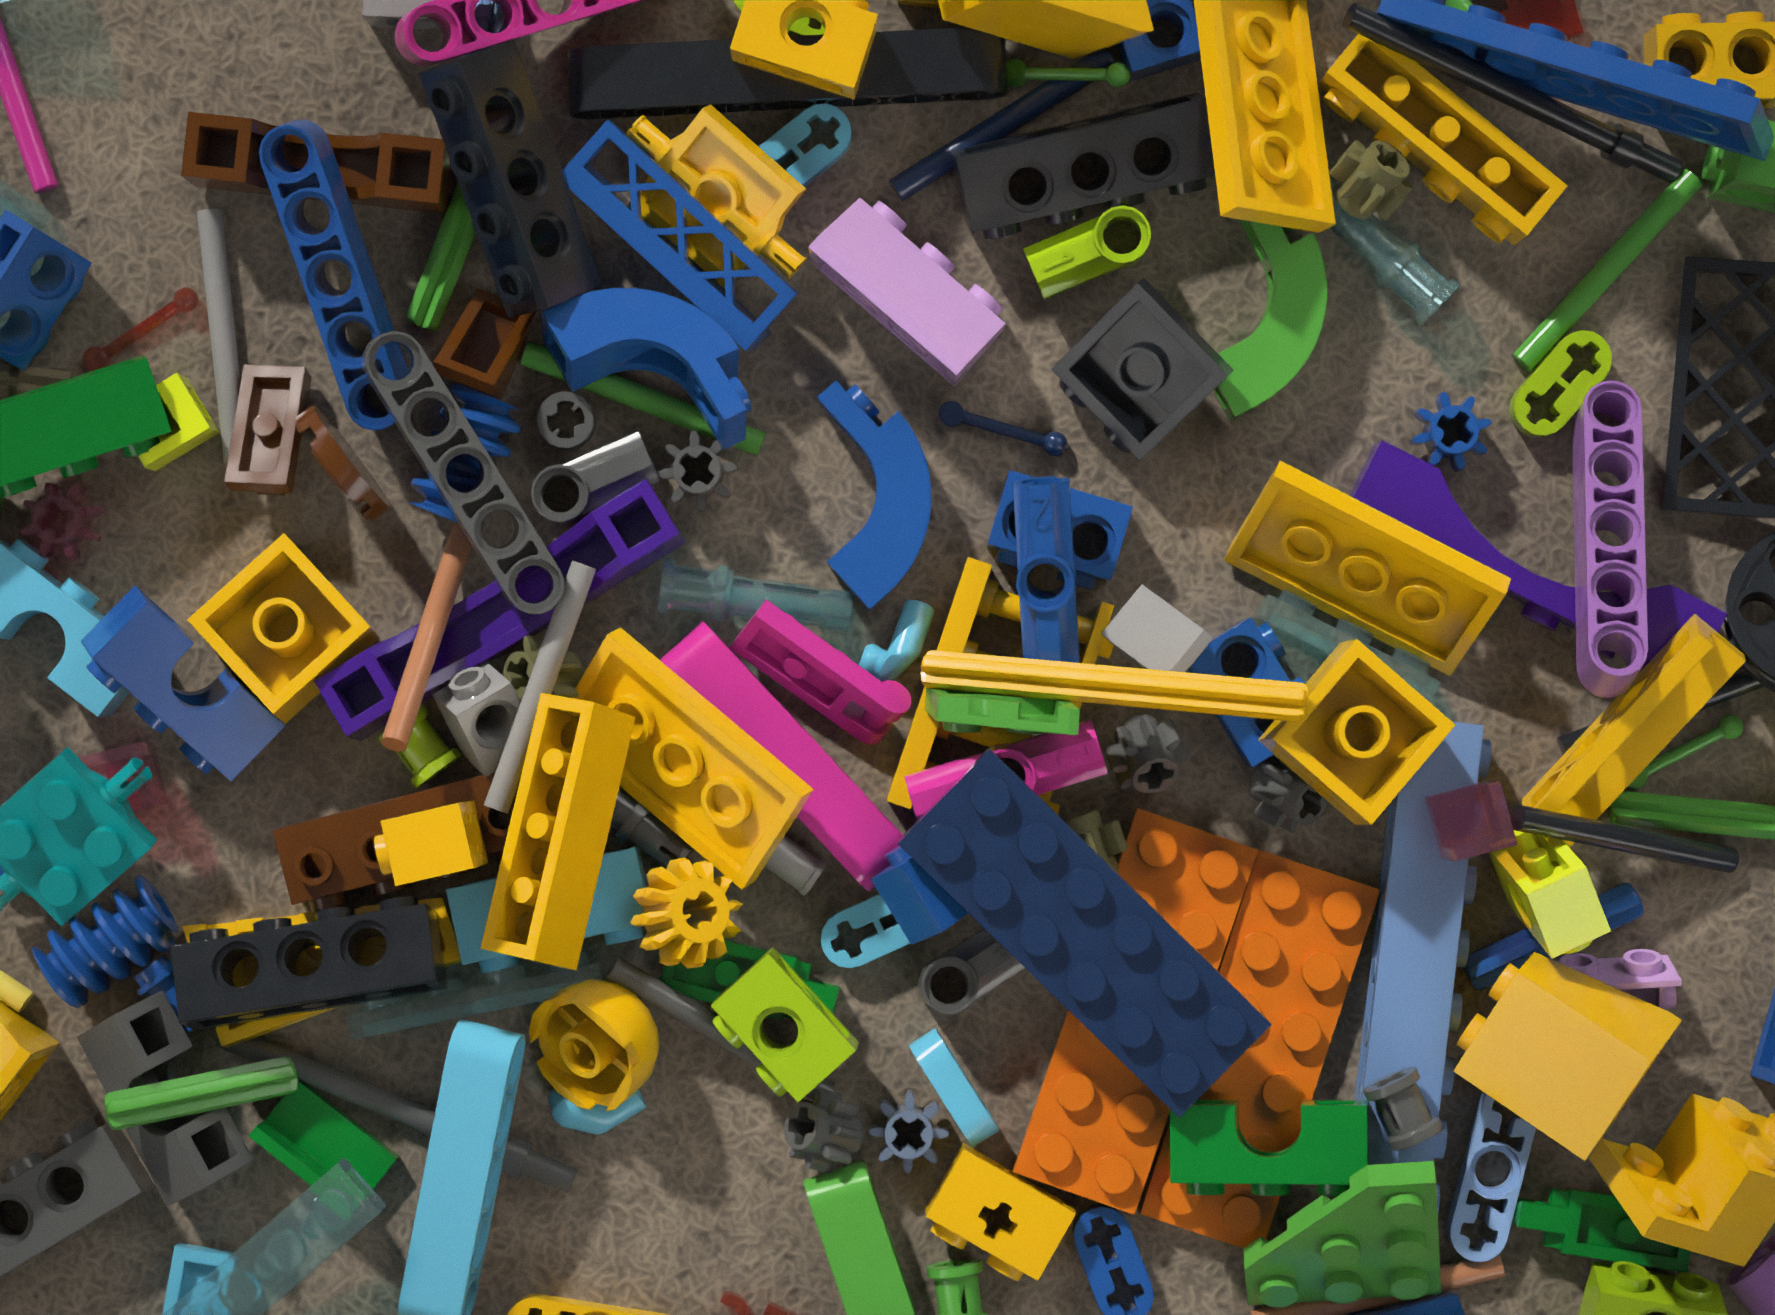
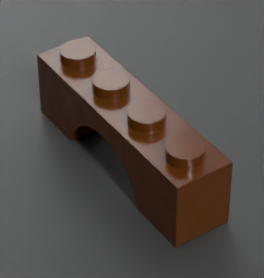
[181,112,453,214]

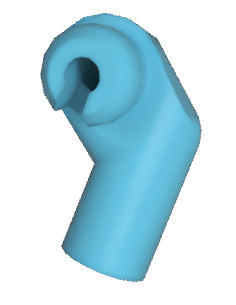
[548,1088,648,1135]

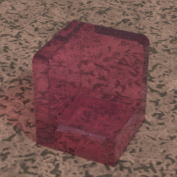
[78,742,169,812]
[1425,780,1517,862]

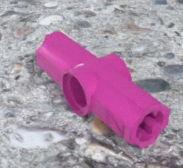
[904,719,1108,821]

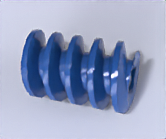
[408,383,522,526]
[32,874,179,1008]

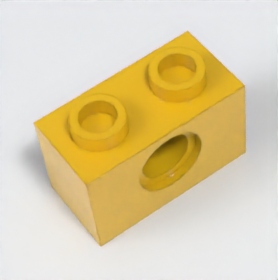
[730,0,878,100]

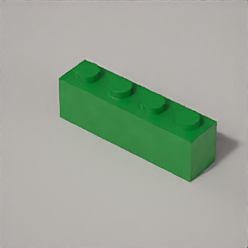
[0,355,172,498]

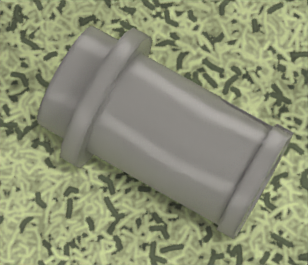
[765,836,827,896]

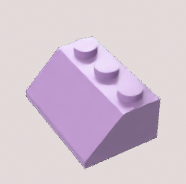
[808,198,1006,387]

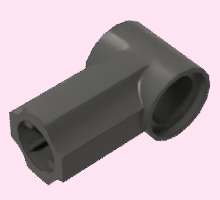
[531,431,662,525]
[918,928,1025,1014]

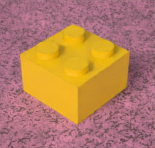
[187,533,380,724]
[1258,639,1455,825]

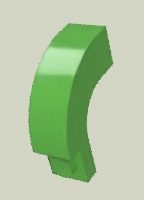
[1213,219,1327,422]

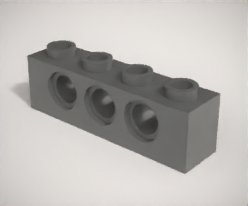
[0,1118,154,1277]

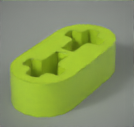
[1509,330,1612,438]

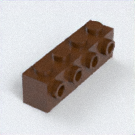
[272,772,519,913]

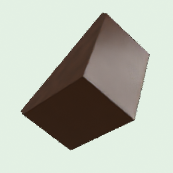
[433,289,536,401]

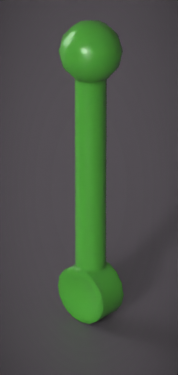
[1007,59,1131,88]
[1628,714,1743,789]

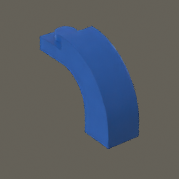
[541,288,752,450]
[817,381,931,611]

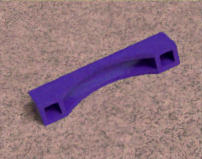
[1349,440,1728,674]
[314,479,687,741]

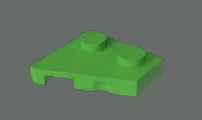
[925,688,1080,735]

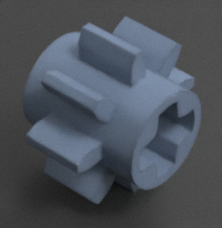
[869,1090,949,1173]

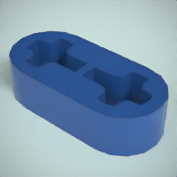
[1072,1203,1154,1315]

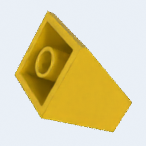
[938,0,1154,59]
[1453,952,1682,1161]

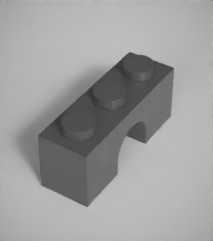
[77,990,254,1207]

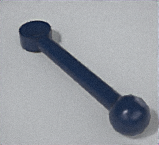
[939,401,1068,456]

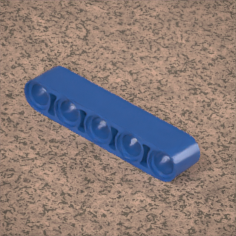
[259,119,409,431]

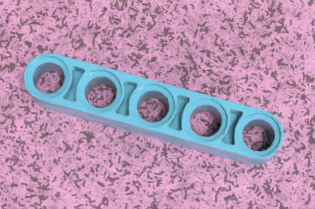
[398,1019,526,1315]

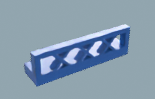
[562,119,799,351]

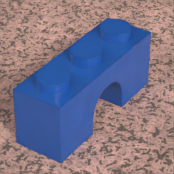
[81,585,285,782]

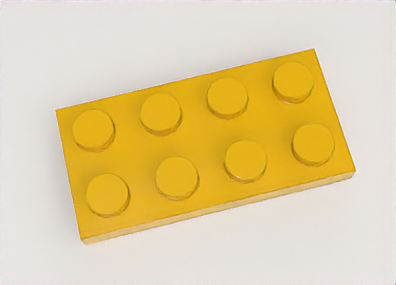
[1194,0,1336,233]
[1224,461,1511,676]
[574,627,814,890]

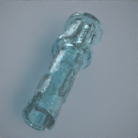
[1330,176,1461,326]
[657,557,854,632]

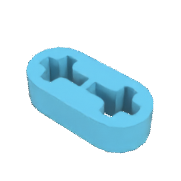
[759,104,851,187]
[821,893,910,968]
[909,1028,1000,1147]

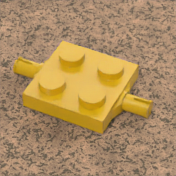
[626,104,807,288]

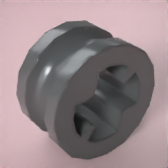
[537,391,596,450]

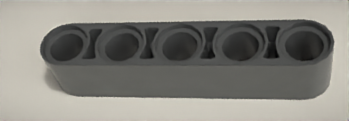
[362,331,564,614]

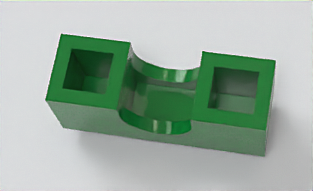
[1170,1100,1369,1196]

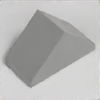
[1101,584,1213,672]

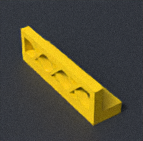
[1522,614,1746,847]

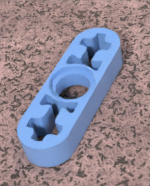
[1446,1091,1536,1262]

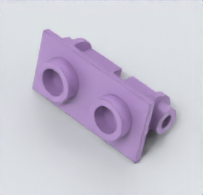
[1556,949,1682,1010]

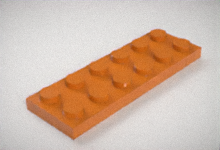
[1012,808,1258,1215]
[1138,849,1380,1248]

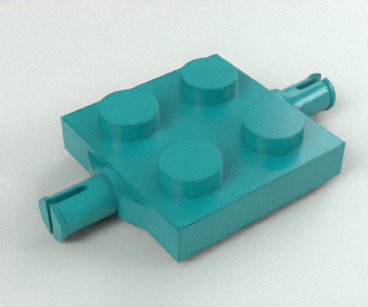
[0,746,158,927]

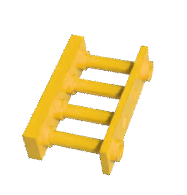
[886,557,1114,814]

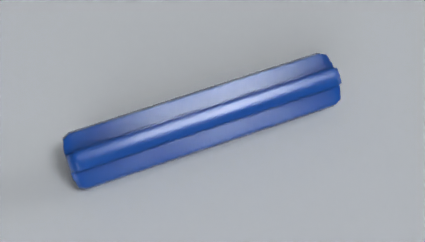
[1463,883,1644,991]

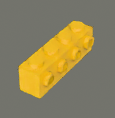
[1318,34,1568,246]
[480,693,636,971]

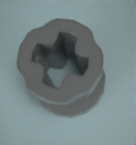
[1363,1067,1444,1151]

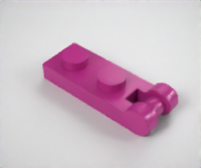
[730,599,912,745]

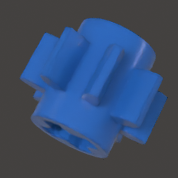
[1409,392,1492,472]

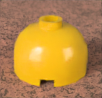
[528,979,660,1111]

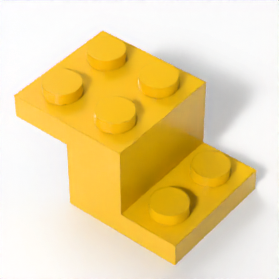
[1589,1093,1775,1267]

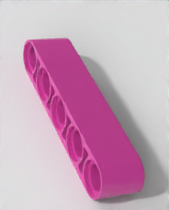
[394,0,645,66]
[660,620,903,892]

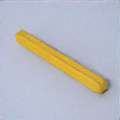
[921,650,1309,722]

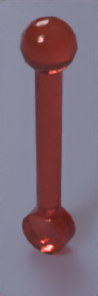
[83,287,198,371]

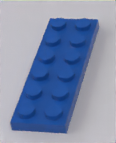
[1377,0,1774,161]

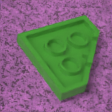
[1243,1161,1441,1307]

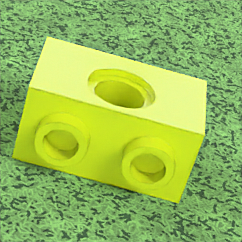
[1485,830,1611,959]

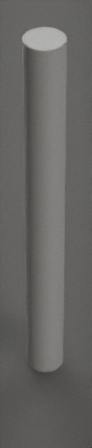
[197,209,241,464]
[484,561,596,813]

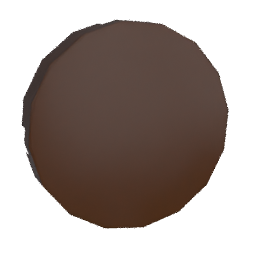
[294,405,391,521]

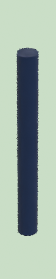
[889,48,1116,202]

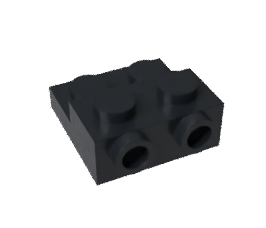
[1051,278,1234,461]

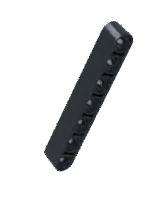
[567,27,1008,119]

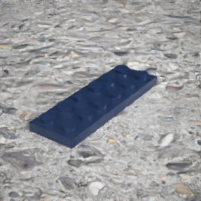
[897,748,1272,1118]

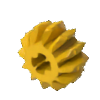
[629,858,743,969]

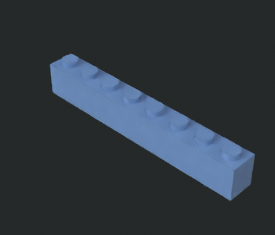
[1354,722,1492,1212]

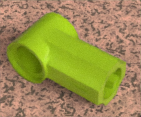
[1023,205,1151,300]

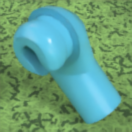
[859,599,934,682]

